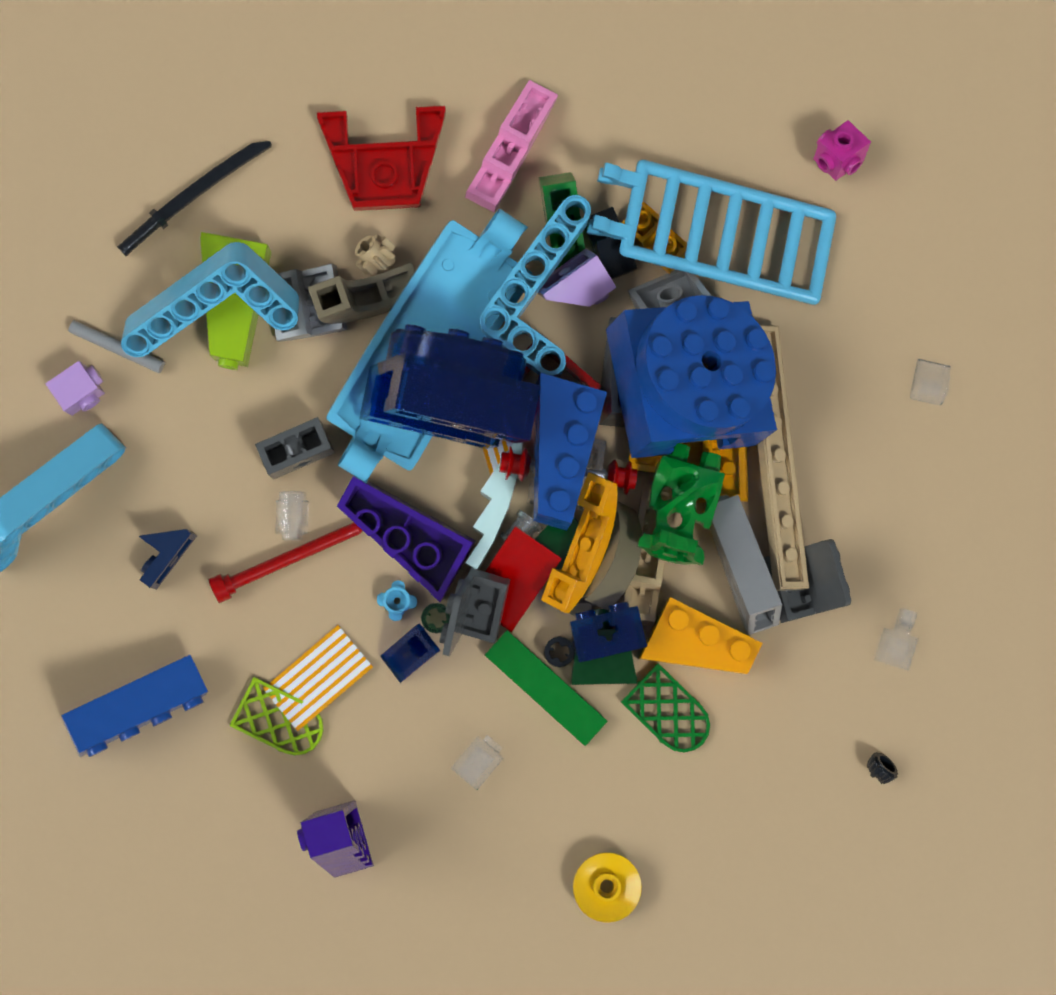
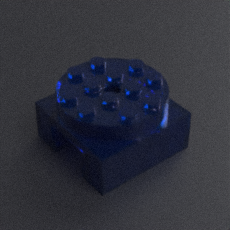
[359,324,541,449]

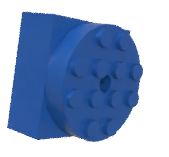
[606,295,777,458]

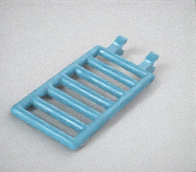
[586,160,837,305]

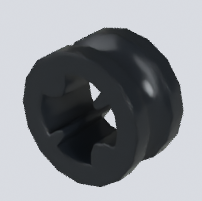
[544,637,575,667]

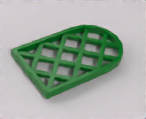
[621,663,710,753]

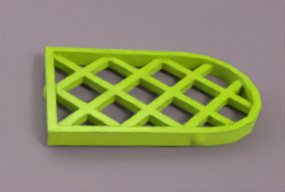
[229,677,324,756]

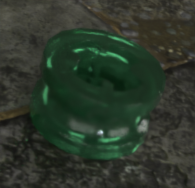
[421,603,451,634]

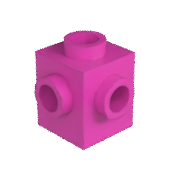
[813,120,871,181]

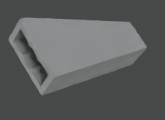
[706,495,782,636]

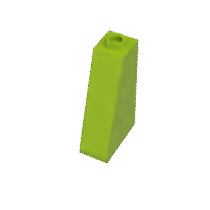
[200,232,272,370]

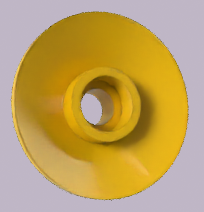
[573,852,642,923]

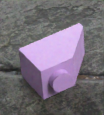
[537,248,616,307]

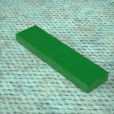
[485,630,608,746]

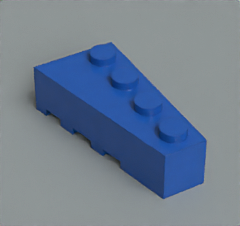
[533,373,607,531]
[61,655,208,757]

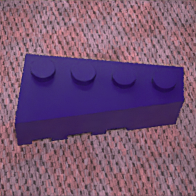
[337,476,476,602]
[297,800,374,878]

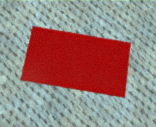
[485,526,562,632]

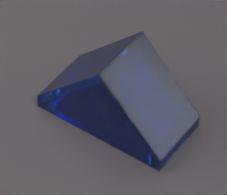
[380,623,442,683]

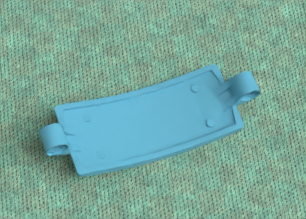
[326,208,533,483]

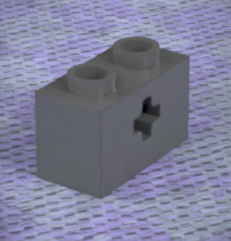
[255,417,335,480]

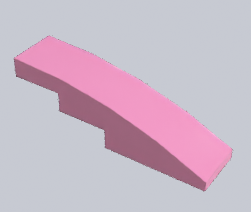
[465,80,558,212]

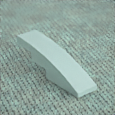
[465,435,524,570]

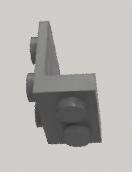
[764,539,851,623]
[439,568,511,657]

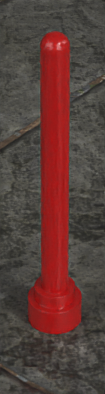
[208,522,363,604]

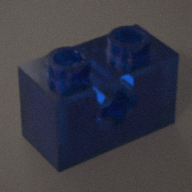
[569,602,647,663]

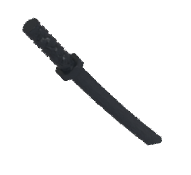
[117,141,272,257]

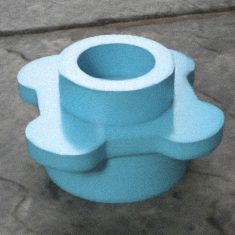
[377,581,417,621]

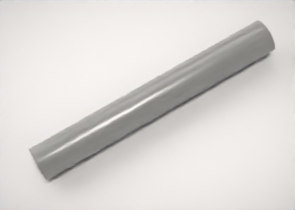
[68,320,165,373]

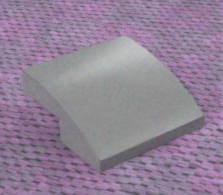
[274,264,348,342]

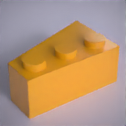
[638,597,763,674]

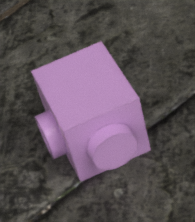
[45,361,105,416]

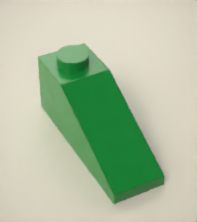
[539,172,585,271]

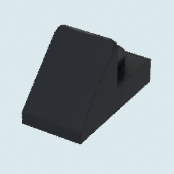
[585,207,637,279]

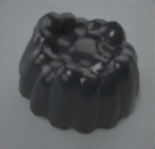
[867,752,898,784]

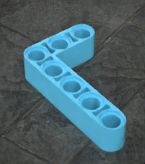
[480,195,591,378]
[121,242,299,357]
[0,423,126,572]

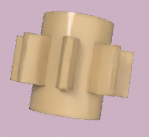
[355,234,395,276]

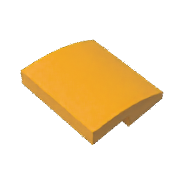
[681,440,748,503]

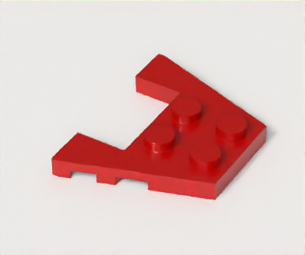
[317,106,446,211]

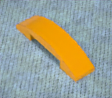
[541,472,618,613]

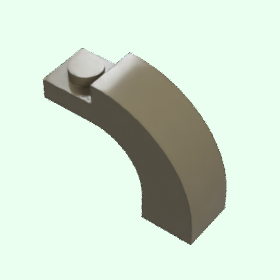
[308,262,415,324]
[569,501,642,618]

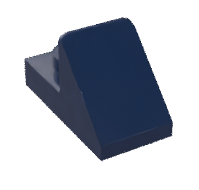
[139,529,197,590]

